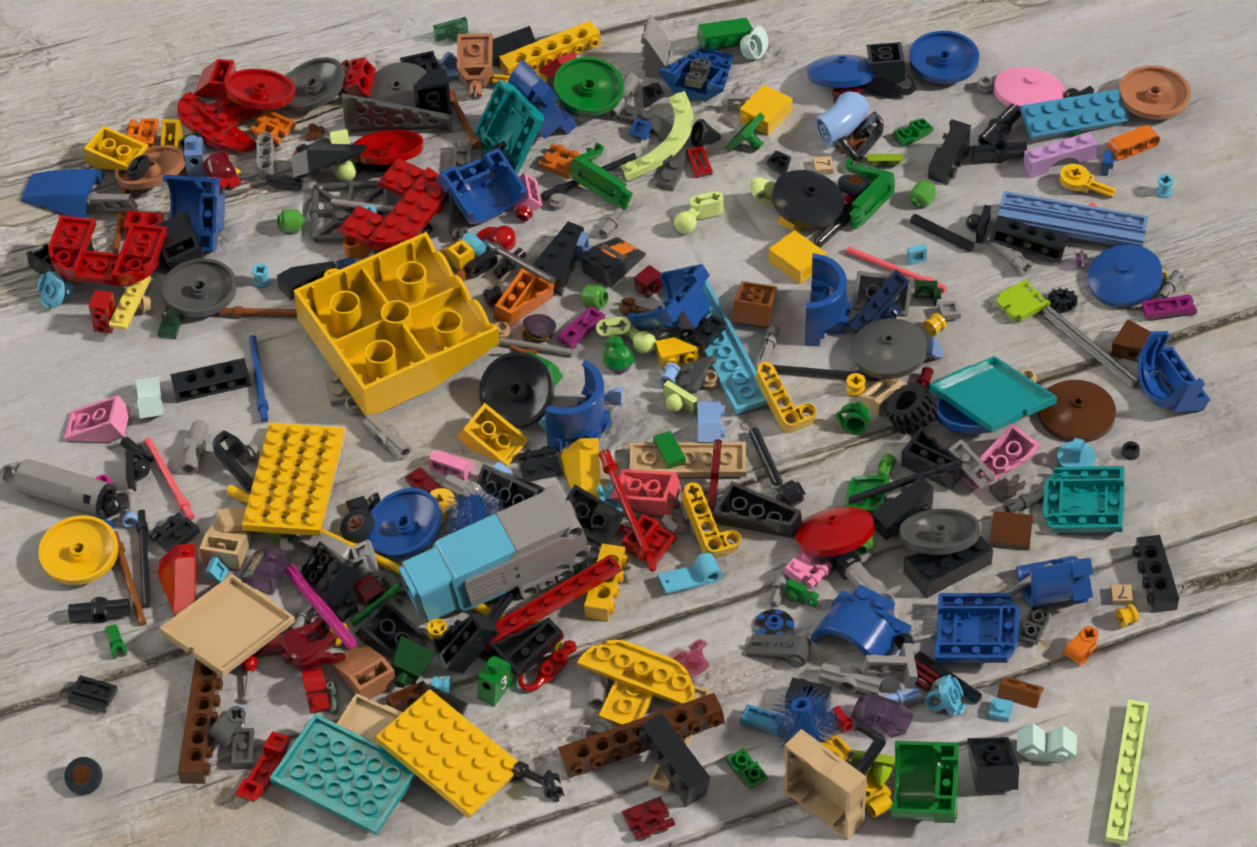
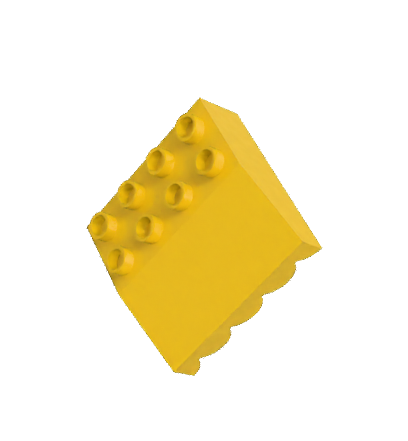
[294,232,500,416]

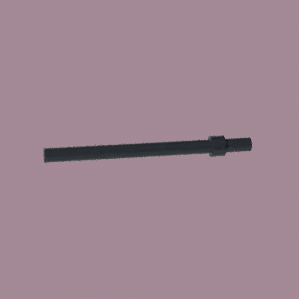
[541,153,637,200]
[773,365,879,381]
[848,459,963,504]
[136,509,151,608]

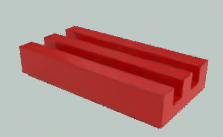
[686,146,713,178]

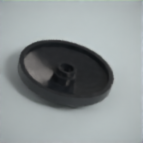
[772,170,844,229]
[479,352,554,428]

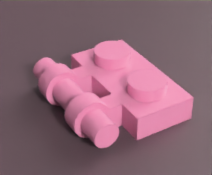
[783,551,832,589]

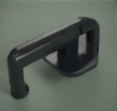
[836,111,884,162]
[212,430,254,491]
[843,719,886,775]

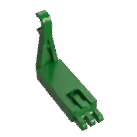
[568,142,633,210]
[846,158,895,229]

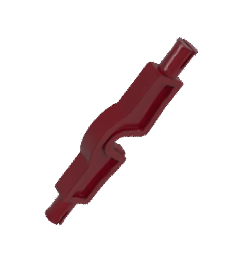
[708,439,722,518]

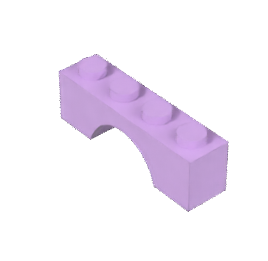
[1023,132,1098,178]

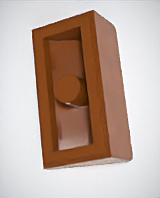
[997,676,1044,708]

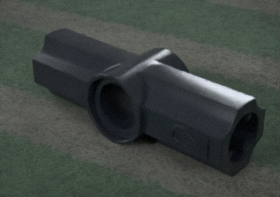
[978,104,1021,145]
[972,139,1027,163]
[68,597,131,623]

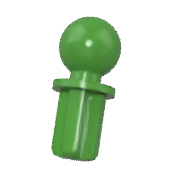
[877,454,896,476]

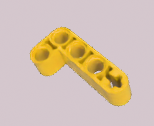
[755,361,817,433]
[681,482,741,558]

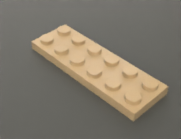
[629,442,746,477]

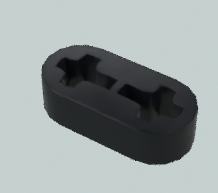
[126,155,151,181]
[465,251,498,278]

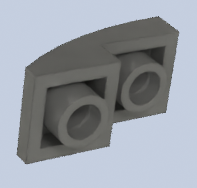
[685,58,711,89]
[1019,607,1051,645]

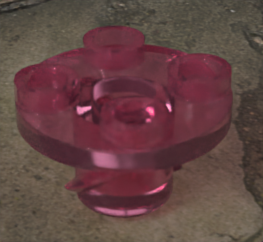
[672,639,709,675]

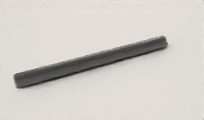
[1042,305,1139,388]

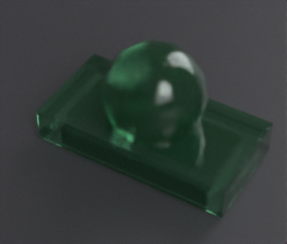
[433,17,468,43]
[157,306,184,339]

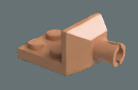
[457,33,494,99]

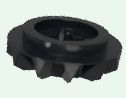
[1048,287,1078,312]

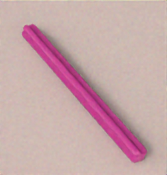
[285,564,357,649]

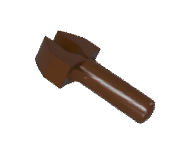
[619,298,652,316]

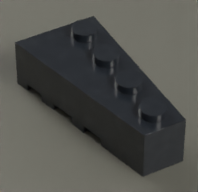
[530,221,584,296]

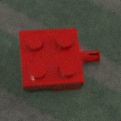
[619,514,677,565]

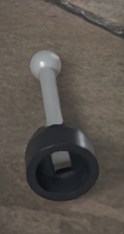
[895,631,937,650]

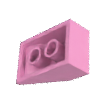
[64,395,131,442]

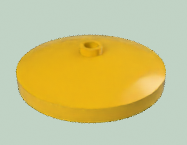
[38,515,119,585]

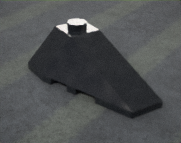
[292,143,367,181]
[477,464,545,509]

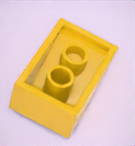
[84,126,149,170]
[456,403,529,467]

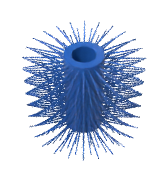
[445,484,504,534]
[771,685,839,752]

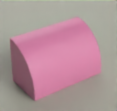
[514,173,542,211]
[429,450,475,481]

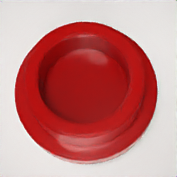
[516,205,533,222]

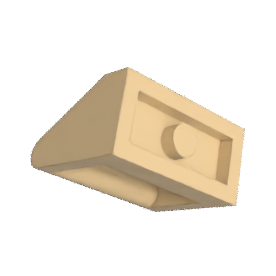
[857,378,906,416]

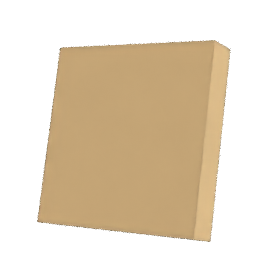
[216,508,246,533]

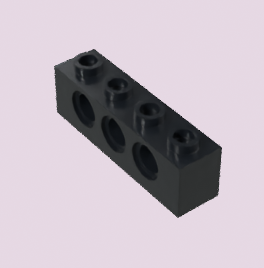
[990,215,1068,263]
[170,358,251,403]
[1132,535,1179,613]

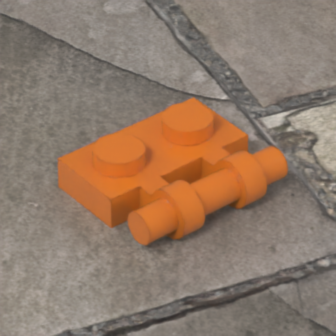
[250,109,296,145]
[126,118,160,148]
[538,144,581,179]

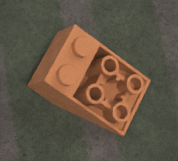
[330,643,395,700]

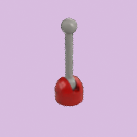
[241,656,258,703]

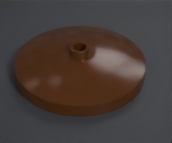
[1038,380,1116,443]

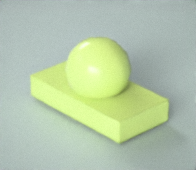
[664,381,697,414]

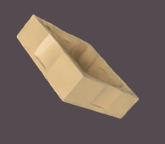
[784,729,867,840]

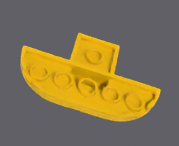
[577,640,694,726]

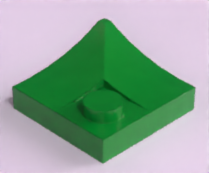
[844,476,890,514]

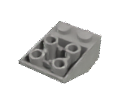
[641,15,671,78]

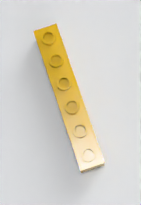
[499,20,601,76]

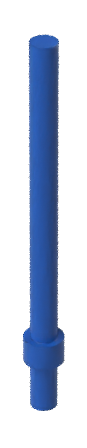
[249,335,269,423]

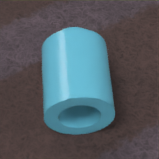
[461,232,487,258]

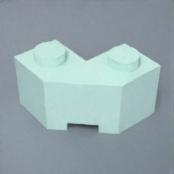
[132,375,164,418]
[1017,723,1077,763]

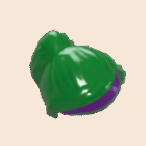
[602,335,634,374]

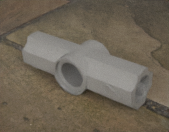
[605,73,640,119]
[363,413,412,460]
[180,420,209,475]
[442,474,499,514]
[819,663,883,697]
[587,670,609,709]

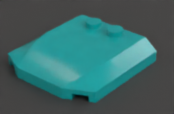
[474,80,544,173]
[1043,466,1125,533]

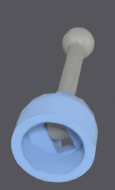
[122,488,138,528]

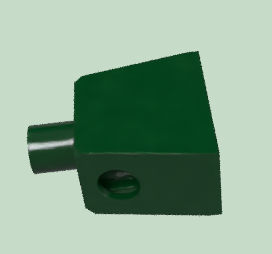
[390,636,436,688]

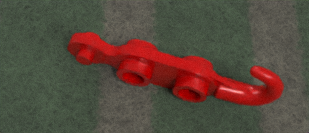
[518,640,577,692]

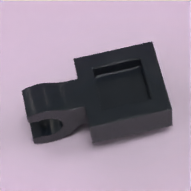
[346,493,381,513]

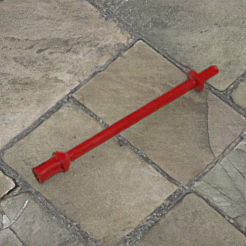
[598,449,657,572]

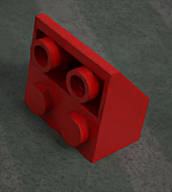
[194,59,236,99]

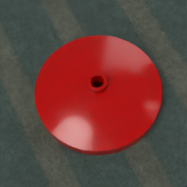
[224,69,295,109]
[354,130,424,165]
[795,506,875,557]

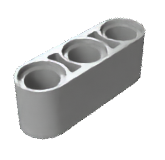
[257,132,275,181]
[296,532,353,561]

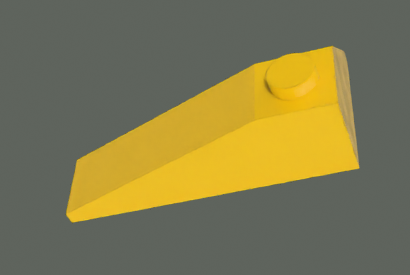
[561,438,600,498]

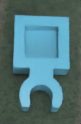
[596,483,623,512]

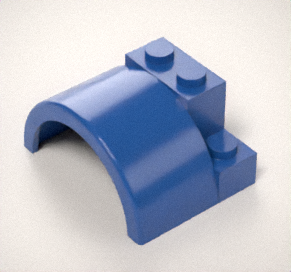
[508,60,578,139]
[437,148,527,224]
[163,174,226,252]
[805,253,851,347]
[627,264,712,332]
[545,360,611,453]
[1015,556,1093,607]
[810,584,911,676]

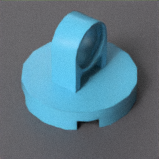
[37,271,74,308]
[1057,438,1096,467]
[925,675,965,716]

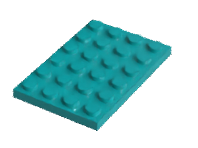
[270,713,417,836]

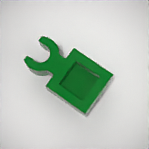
[786,579,819,608]

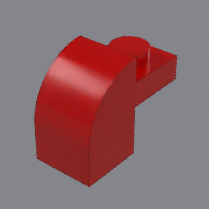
[301,667,330,713]

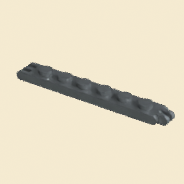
[449,141,472,239]

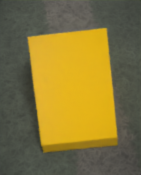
[161,119,183,148]

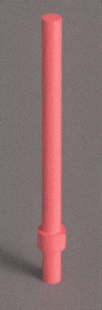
[846,246,947,293]
[144,437,195,520]

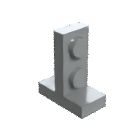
[862,643,918,689]

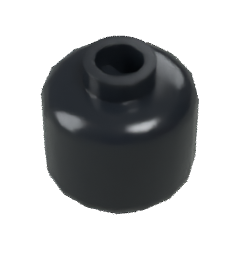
[775,480,806,507]

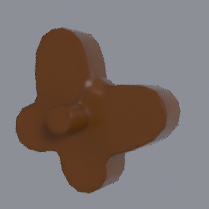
[305,123,325,141]

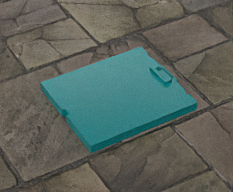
[930,356,1057,433]

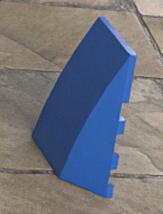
[659,47,734,102]
[21,169,105,218]

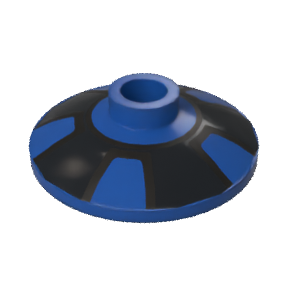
[754,609,794,635]

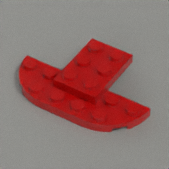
[177,91,262,153]

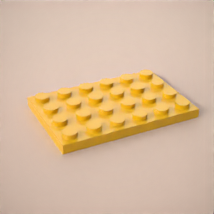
[375,689,518,818]

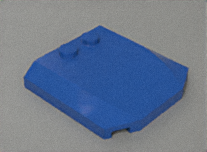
[935,593,1020,663]

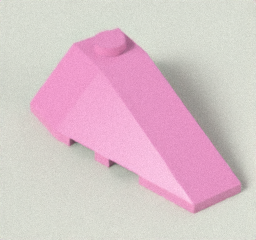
[960,423,1041,491]

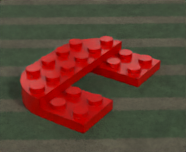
[338,158,445,251]
[49,215,167,286]

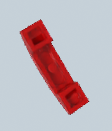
[235,731,291,802]

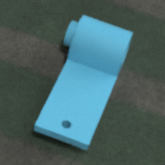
[657,553,722,594]

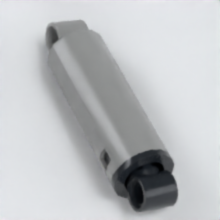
[0,459,129,517]

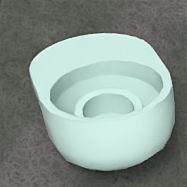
[740,26,768,60]

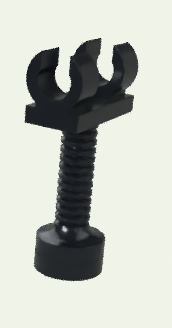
[512,761,564,802]

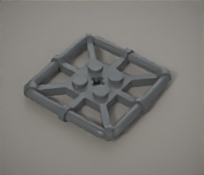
[309,180,391,242]

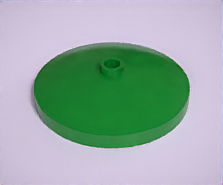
[553,57,624,116]

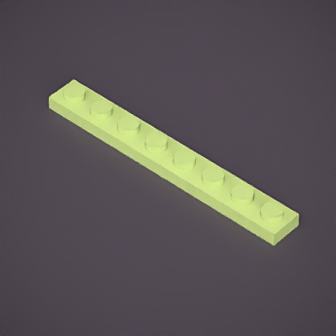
[1105,699,1149,845]

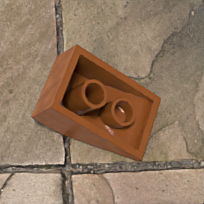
[731,281,778,328]

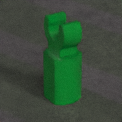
[105,624,128,659]

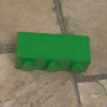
[697,17,753,51]

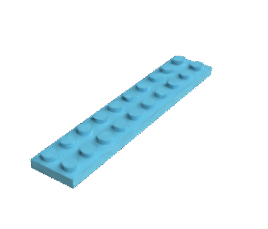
[696,280,768,414]

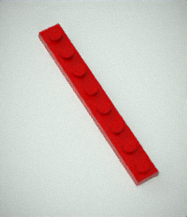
[484,555,622,652]

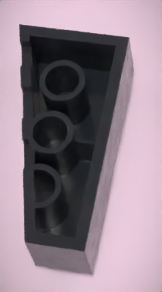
[713,481,802,538]
[903,536,993,599]
[639,713,710,807]

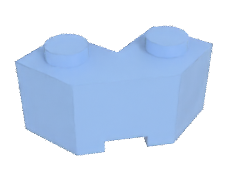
[698,401,725,442]

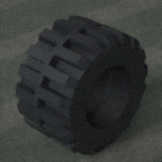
[884,383,938,435]

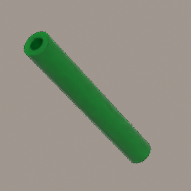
[349,584,402,626]

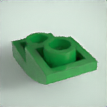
[892,118,934,146]
[726,748,768,789]

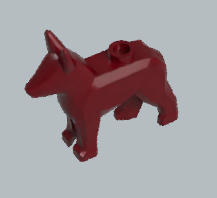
[255,617,346,670]

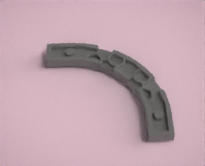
[619,104,685,191]

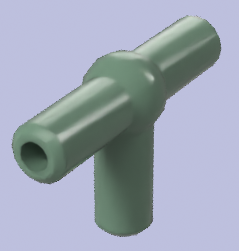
[326,676,339,714]

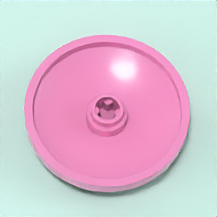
[994,66,1065,108]

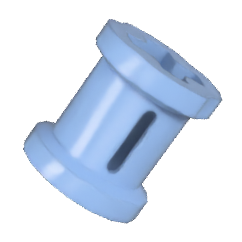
[659,363,681,386]

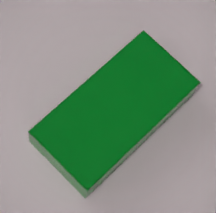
[653,430,686,469]

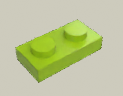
[867,154,904,165]

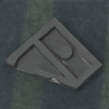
[678,355,717,394]

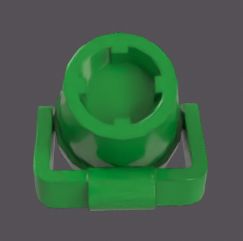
[836,401,870,435]

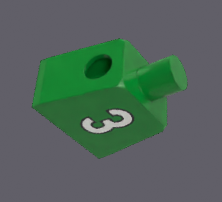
[477,656,515,707]

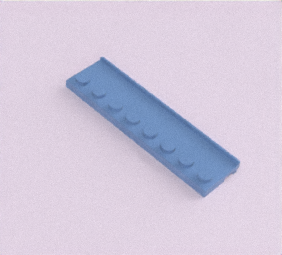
[998,191,1148,247]

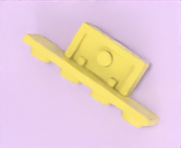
[109,276,151,330]

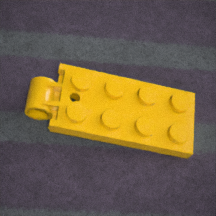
[821,734,893,818]

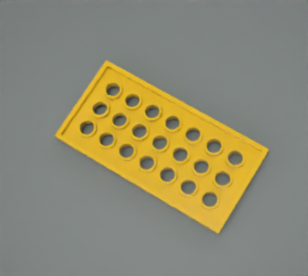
[242,423,345,536]

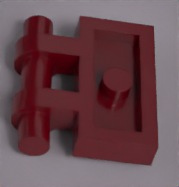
[622,796,675,840]

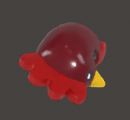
[203,152,242,189]

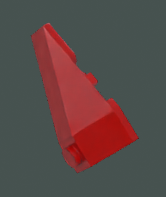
[158,544,199,616]

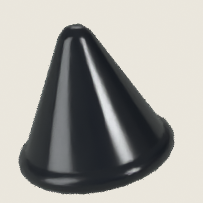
[691,119,721,148]

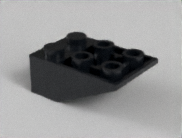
[155,211,206,270]
[300,541,362,606]

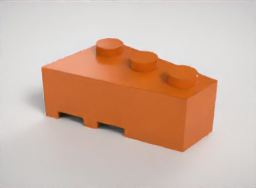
[493,269,554,326]

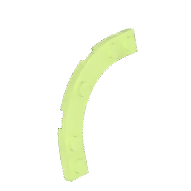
[621,91,694,181]

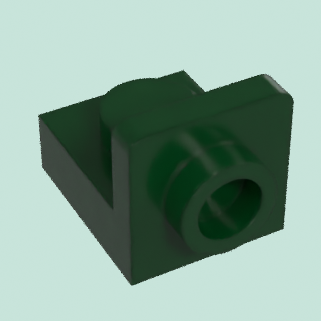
[914,280,941,306]

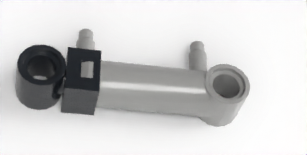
[829,550,901,602]

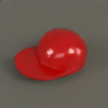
[477,226,516,251]

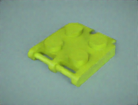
[995,279,1051,321]

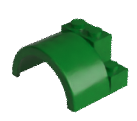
[891,741,959,823]

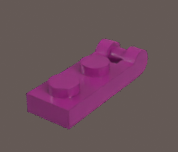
[1141,295,1197,320]
[557,306,605,349]

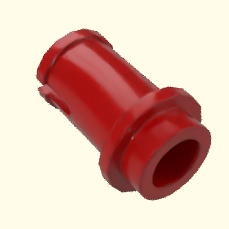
[830,706,854,732]

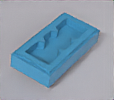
[740,704,785,736]

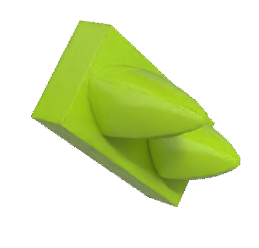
[851,750,895,786]

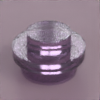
[1076,250,1089,269]

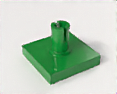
[725,112,765,152]

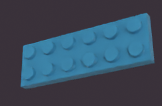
[1020,89,1129,140]

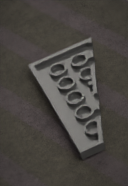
[342,93,452,136]

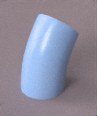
[815,91,869,147]

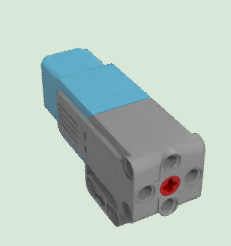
[398,484,589,622]

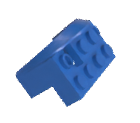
[1137,331,1210,412]

